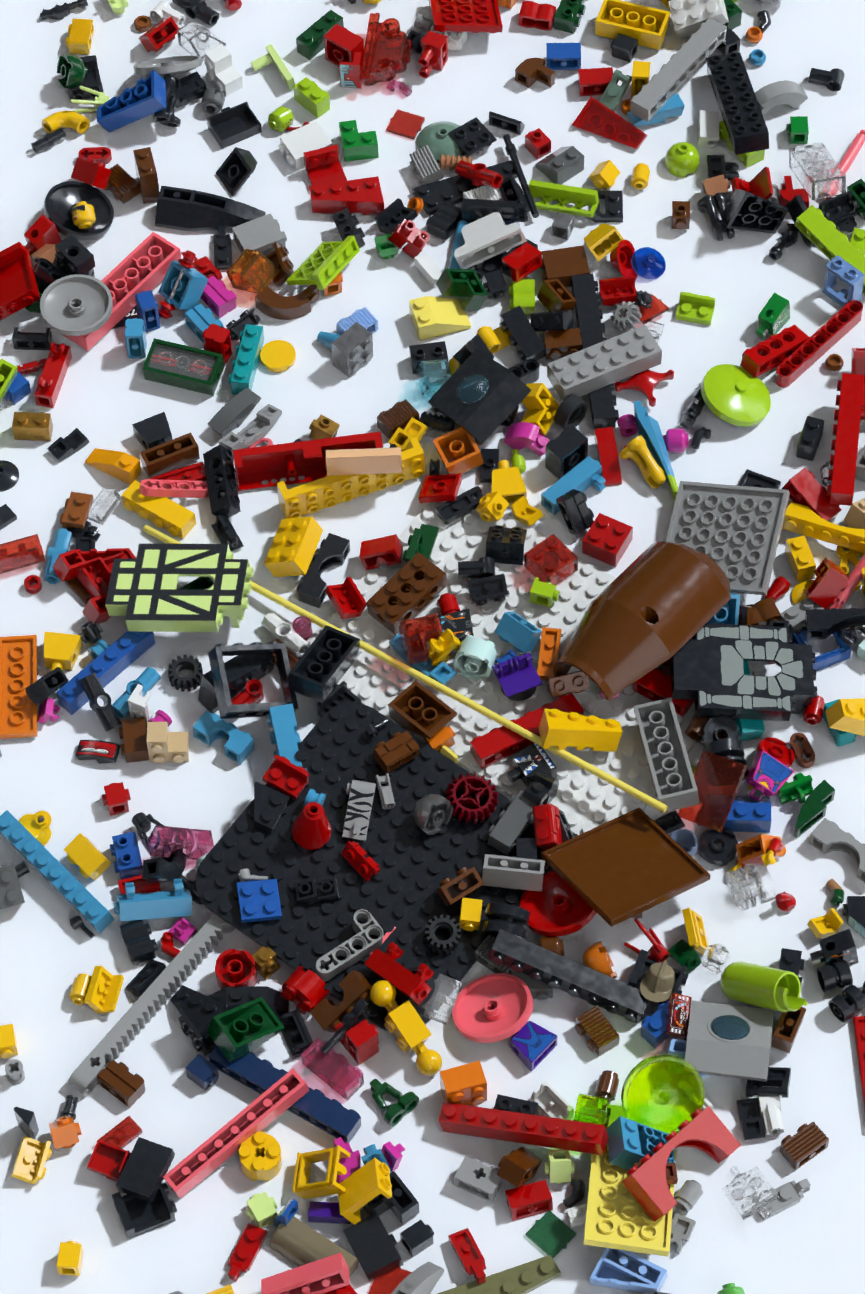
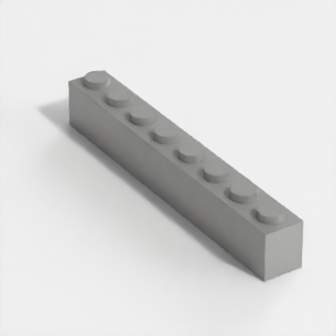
[630,18,727,122]

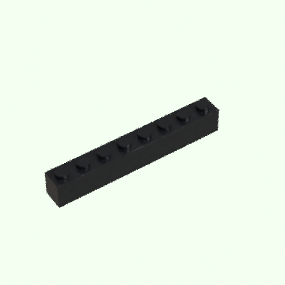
[488,929,649,1023]

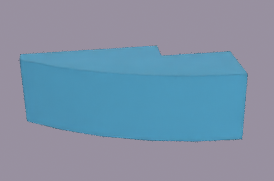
[627,94,685,127]

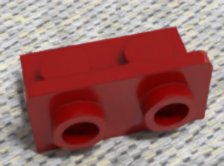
[262,755,309,800]

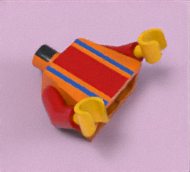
[728,834,786,880]

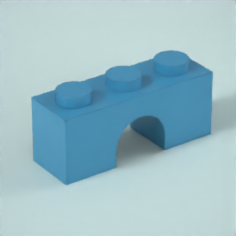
[193,710,255,765]

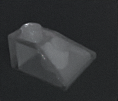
[177,22,226,62]

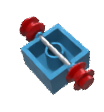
[158,250,209,319]

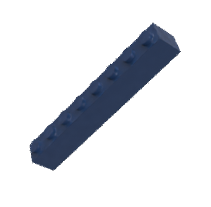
[208,1045,362,1143]

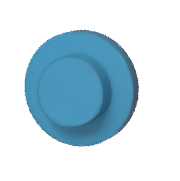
[749,49,766,65]

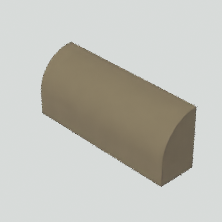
[269,1216,358,1277]

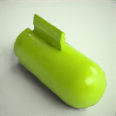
[720,961,808,1012]

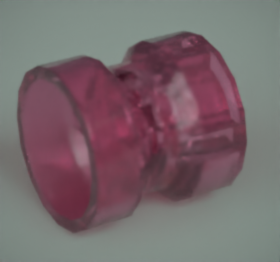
[292,616,313,641]

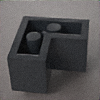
[363,1171,420,1224]

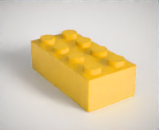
[595,0,671,50]

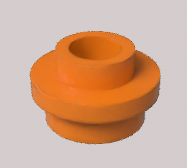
[746,27,763,43]
[407,197,424,214]

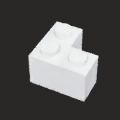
[204,44,243,97]

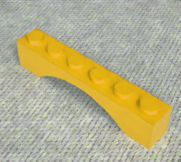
[782,502,865,553]

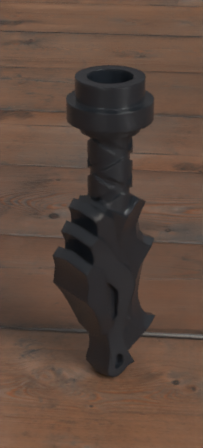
[40,0,88,21]
[769,224,798,260]

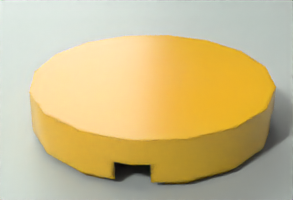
[260,340,296,372]

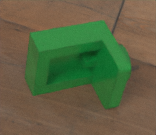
[374,234,398,259]

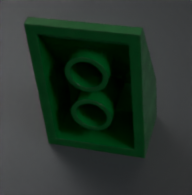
[206,997,285,1062]

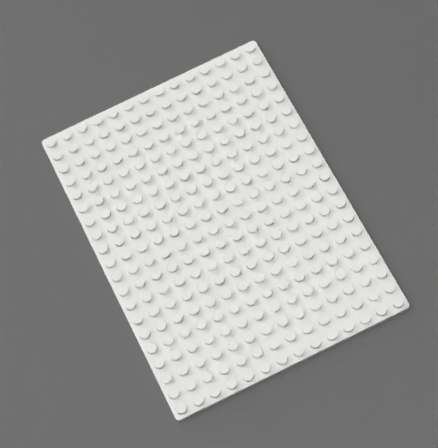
[295,487,758,836]

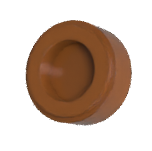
[134,15,151,32]

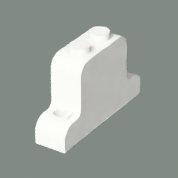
[454,212,527,269]

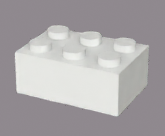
[668,0,729,39]

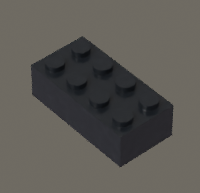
[288,625,360,703]

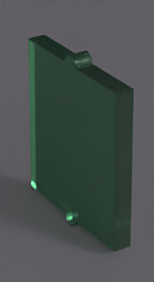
[525,1210,577,1258]

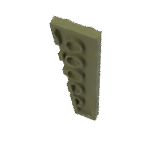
[437,1255,561,1294]

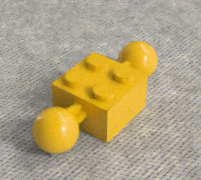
[370,980,442,1076]

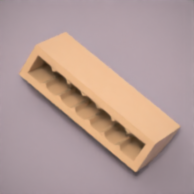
[326,447,402,475]

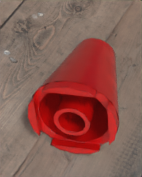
[291,802,331,850]

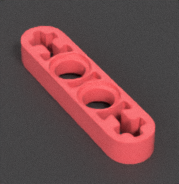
[139,479,209,498]

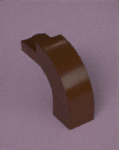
[255,285,319,320]

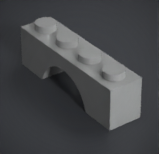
[809,818,865,883]

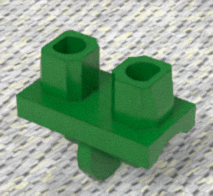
[778,773,813,805]

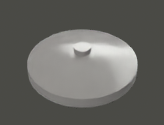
[133,55,202,77]
[40,274,113,336]

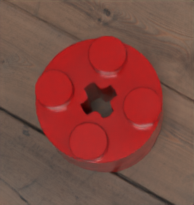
[215,949,257,989]
[280,966,329,1014]

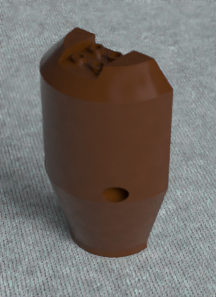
[553,541,731,701]

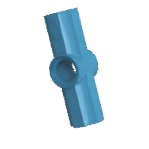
[44,528,72,584]
[112,667,161,718]

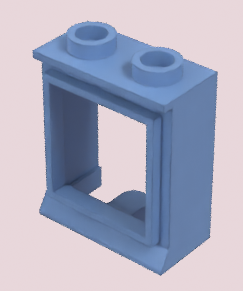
[822,255,865,307]

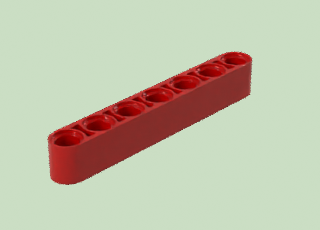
[775,300,863,388]

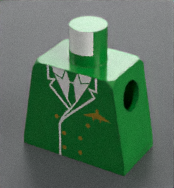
[755,292,790,338]

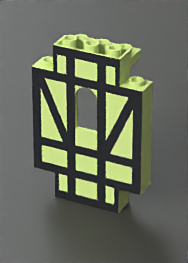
[105,544,253,632]

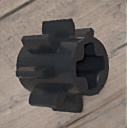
[78,621,103,645]

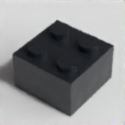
[545,426,588,479]

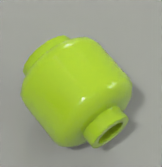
[268,106,294,132]

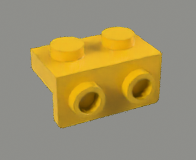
[84,965,124,1014]
[11,1136,52,1185]

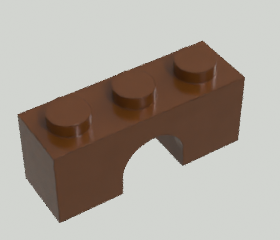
[310,970,372,1032]

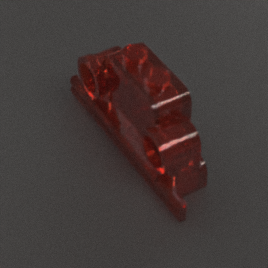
[359,13,412,86]

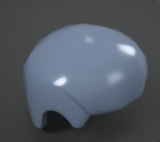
[670,829,698,857]

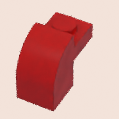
[778,176,809,213]

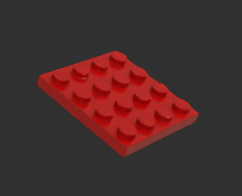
[428,0,503,34]

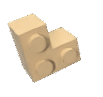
[147,722,190,763]

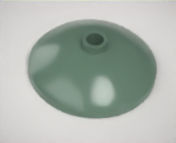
[417,121,463,163]

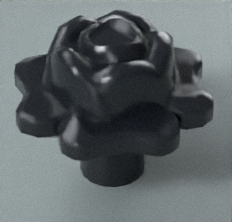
[634,290,653,309]

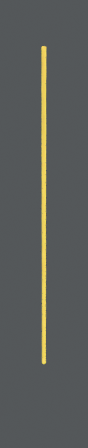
[143,525,668,813]

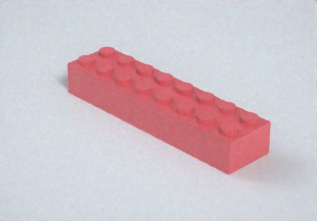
[62,232,181,351]

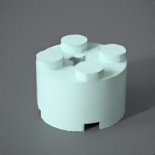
[453,635,497,680]

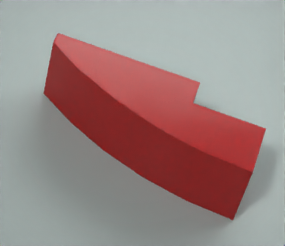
[594,427,622,486]

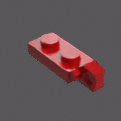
[228,1223,268,1282]
[448,1228,487,1285]

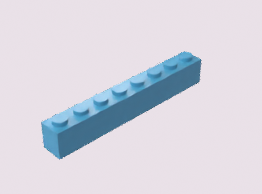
[0,810,115,933]

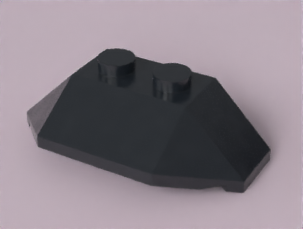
[208,986,289,1021]

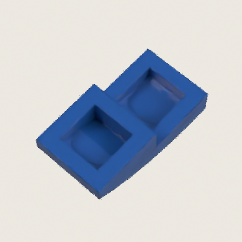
[274,1199,299,1227]

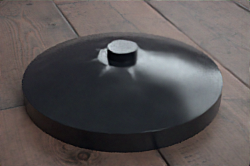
[43,181,114,240]

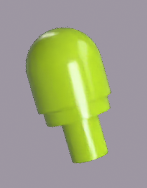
[510,449,526,474]

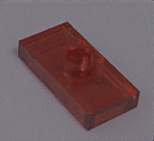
[97,1116,143,1149]

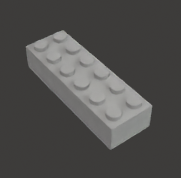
[547,325,662,401]
[633,697,700,813]

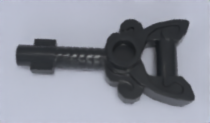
[321,998,374,1054]

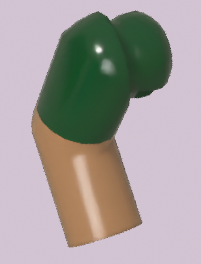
[826,878,844,907]

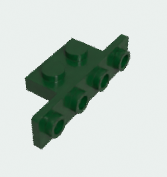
[403,524,439,564]

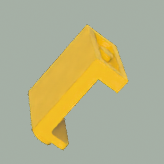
[338,1157,392,1225]

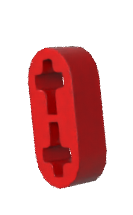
[78,147,112,164]

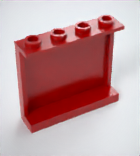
[0,242,40,321]

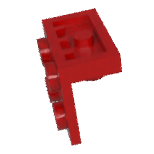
[303,144,347,186]
[731,166,773,200]

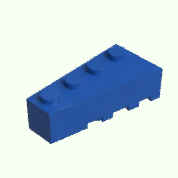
[97,70,166,132]

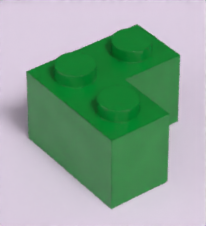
[339,120,379,162]

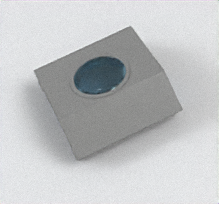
[683,1000,774,1082]

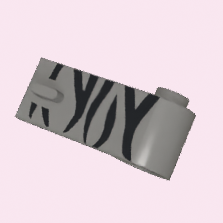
[342,780,376,841]

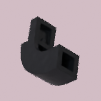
[142,831,187,884]

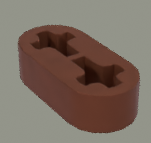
[789,733,815,768]

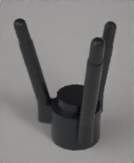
[131,812,175,857]

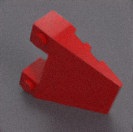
[52,548,136,624]

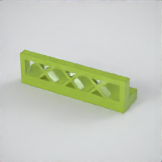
[529,180,599,218]

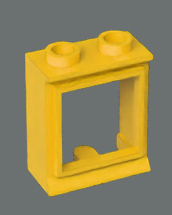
[292,1145,350,1200]

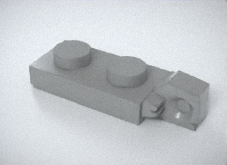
[753,1178,811,1220]

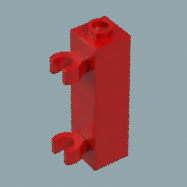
[34,342,72,408]
[364,942,434,1005]

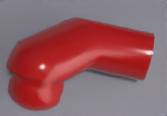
[160,932,180,958]

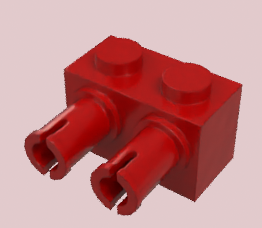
[418,31,448,78]

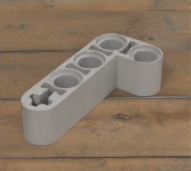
[315,909,384,981]

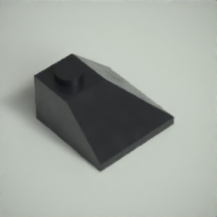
[216,147,258,196]

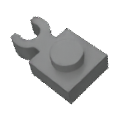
[670,1213,696,1254]

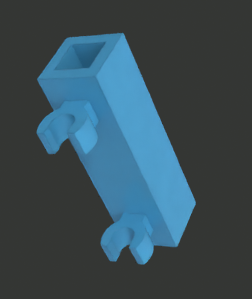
[541,456,606,515]
[114,878,192,921]

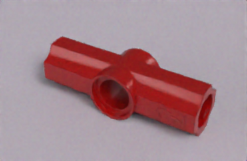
[455,160,503,189]

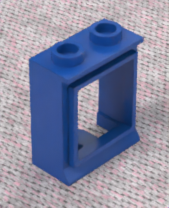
[791,630,852,671]

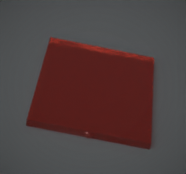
[678,750,747,833]

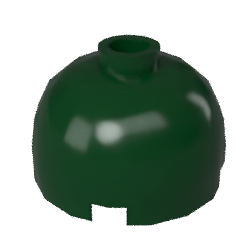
[57,54,87,89]

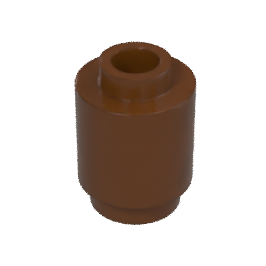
[595,1070,619,1103]

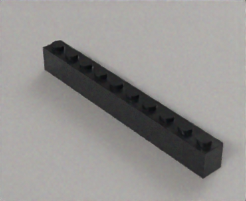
[571,274,619,430]

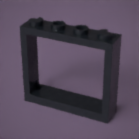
[208,641,299,719]

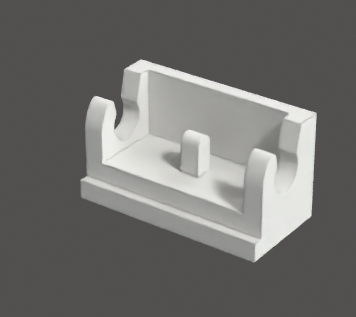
[697,110,719,148]
[128,684,154,726]
[530,1080,574,1120]

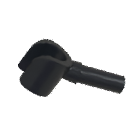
[365,719,389,739]
[69,916,95,939]

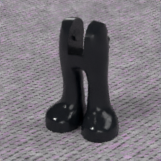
[153,74,181,127]
[696,193,735,241]

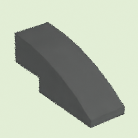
[208,387,262,437]

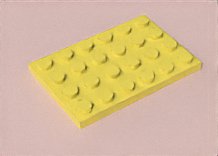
[583,1145,677,1257]

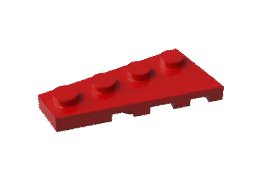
[572,96,648,150]

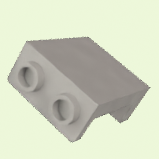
[232,213,287,264]

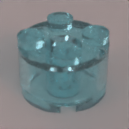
[419,359,451,397]

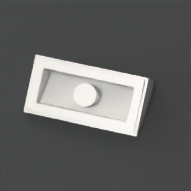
[414,255,443,288]

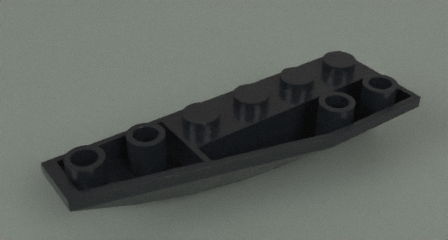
[155,186,266,231]

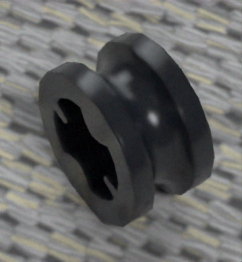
[429,459,440,475]

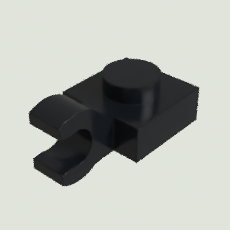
[67,521,101,541]

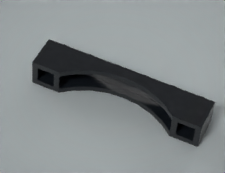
[805,608,865,640]

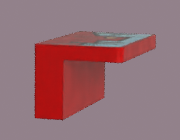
[339,52,363,88]

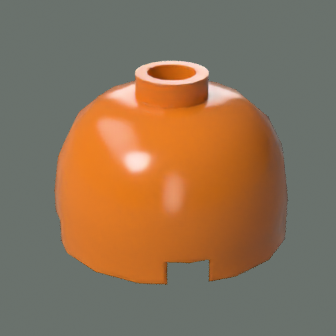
[582,941,617,979]

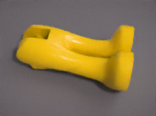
[618,435,667,489]

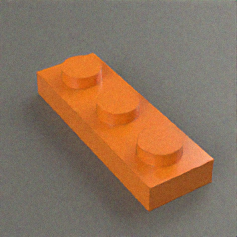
[537,627,562,681]

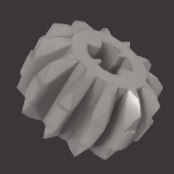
[610,301,642,332]

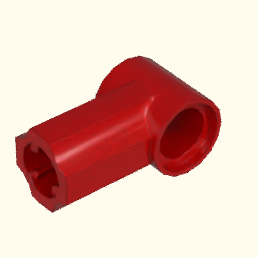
[231,679,264,705]

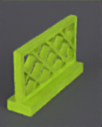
[286,236,360,290]

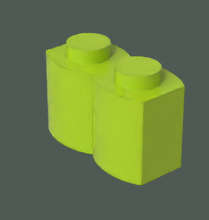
[509,279,535,315]

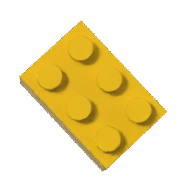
[264,516,323,577]

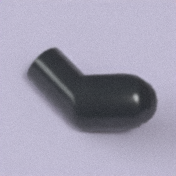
[757,10,771,33]
[690,427,711,449]
[563,1178,585,1209]

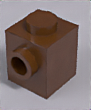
[672,201,690,230]

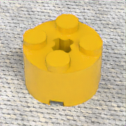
[239,1131,282,1181]

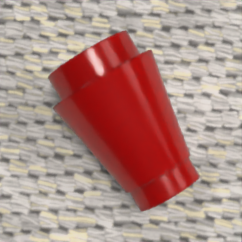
[764,576,791,602]

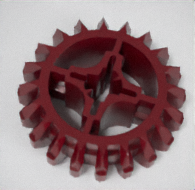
[445,772,498,824]

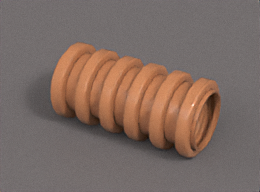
[440,154,472,171]

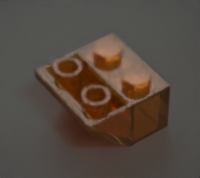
[226,249,280,294]

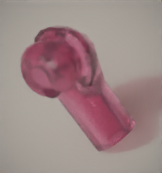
[386,79,412,97]

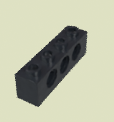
[203,444,241,519]

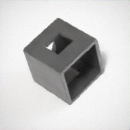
[552,212,574,240]

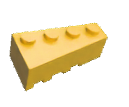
[825,698,865,736]
[539,709,622,752]

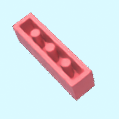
[261,1252,350,1294]

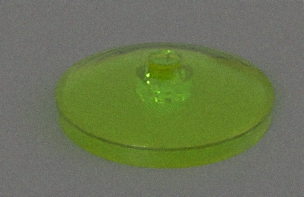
[621,1054,705,1134]

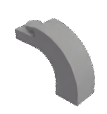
[755,80,808,115]

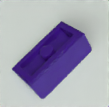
[308,1201,351,1224]

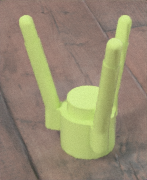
[70,86,109,113]

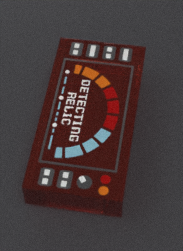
[665,993,692,1038]

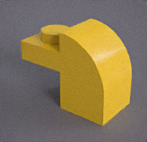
[389,417,428,452]

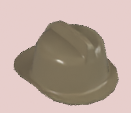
[639,960,676,1003]

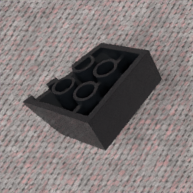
[723,189,788,234]

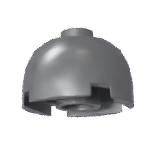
[414,794,453,835]

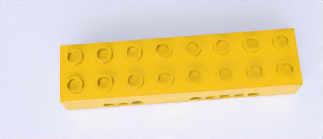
[277,437,425,518]

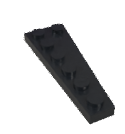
[412,160,517,216]

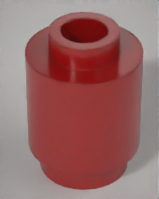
[437,593,460,616]
[803,695,825,725]

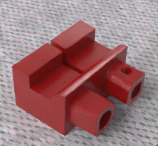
[388,219,430,259]

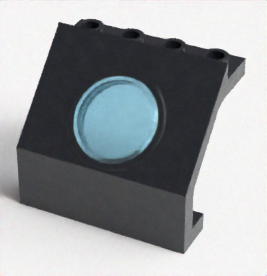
[428,349,531,446]

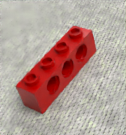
[740,324,810,378]

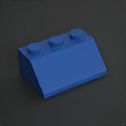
[710,795,771,833]

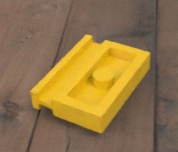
[682,907,710,955]

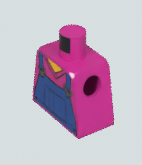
[746,750,794,801]

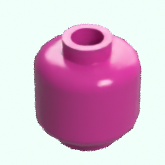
[662,428,689,453]

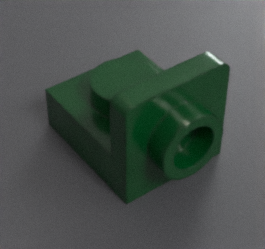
[667,939,702,974]

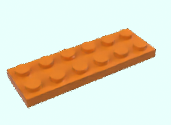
[0,635,38,739]

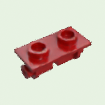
[341,841,381,882]

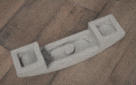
[218,404,282,451]

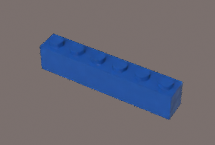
[56,631,155,715]

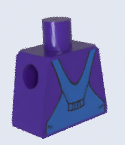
[510,1021,558,1072]

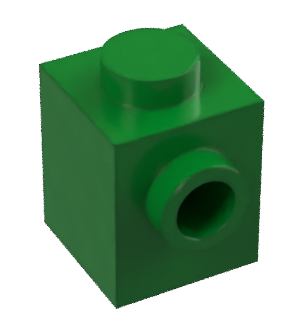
[786,116,809,144]

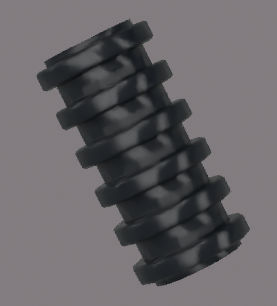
[420,411,455,433]

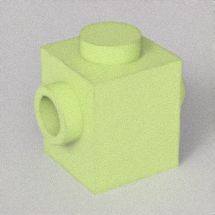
[544,1149,575,1184]
[245,1192,277,1229]

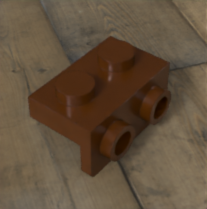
[265,242,294,286]

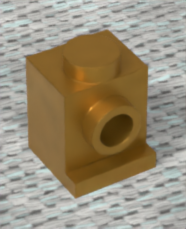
[252,946,281,980]

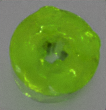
[573,1093,608,1125]

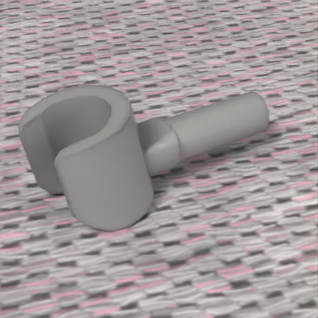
[238,868,268,882]

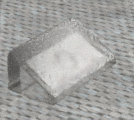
[87,489,122,525]

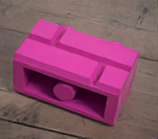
[201,276,237,318]

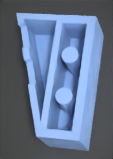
[589,1248,668,1294]

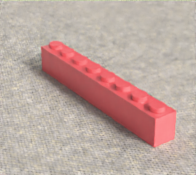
[163,1068,310,1199]

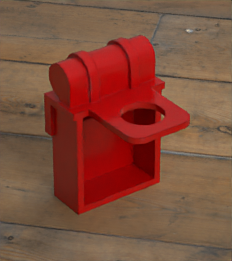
[87,1140,131,1182]

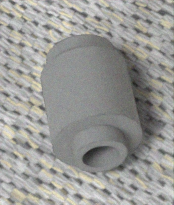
[675,1180,703,1212]

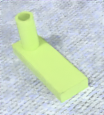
[250,44,295,91]

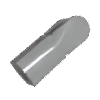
[375,773,395,810]

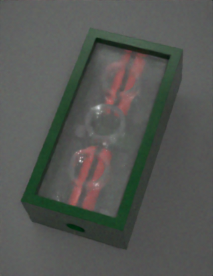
[142,338,225,396]

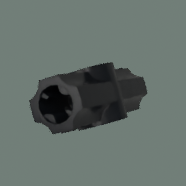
[172,0,219,26]
[79,672,122,732]

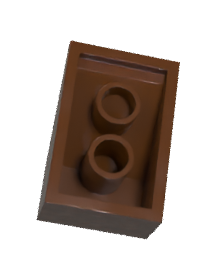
[388,680,457,739]

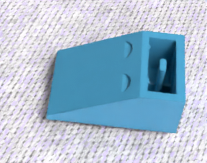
[606,1116,676,1170]

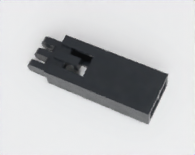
[461,198,528,225]

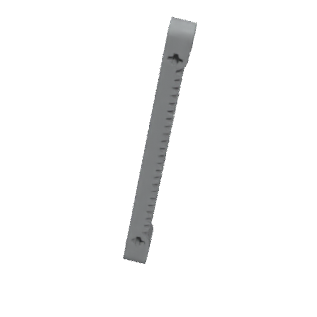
[68,914,236,1096]

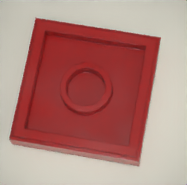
[418,473,463,503]

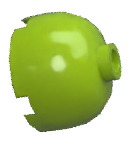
[665,142,700,177]

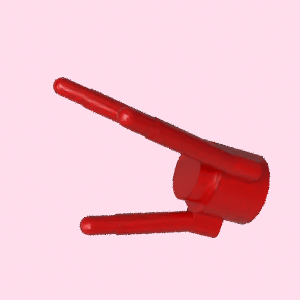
[624,918,670,963]

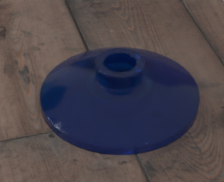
[631,247,666,280]

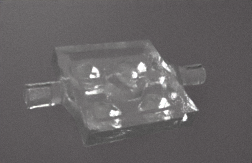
[721,1166,779,1220]

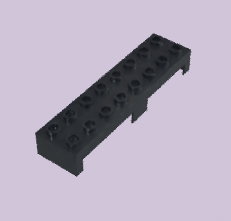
[706,52,769,155]

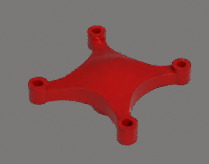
[615,369,674,407]

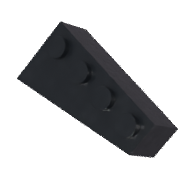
[198,643,276,714]

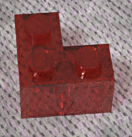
[399,613,442,665]

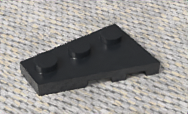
[170,985,228,1038]

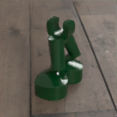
[370,1079,419,1127]

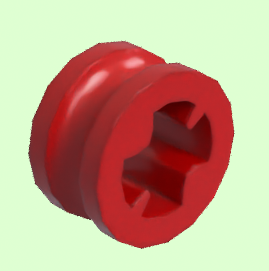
[24,575,42,594]

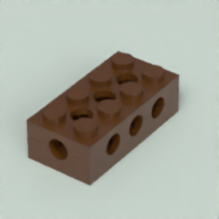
[366,552,448,635]

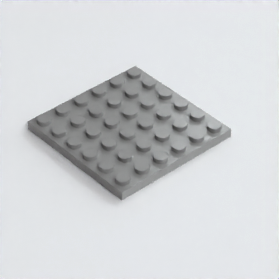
[665,481,790,596]

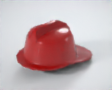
[610,239,638,280]

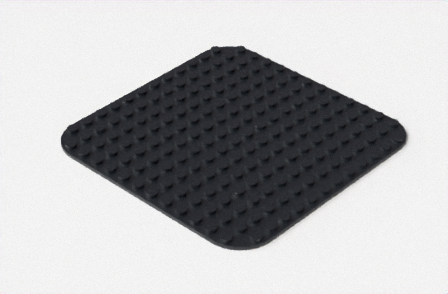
[196,703,550,1031]

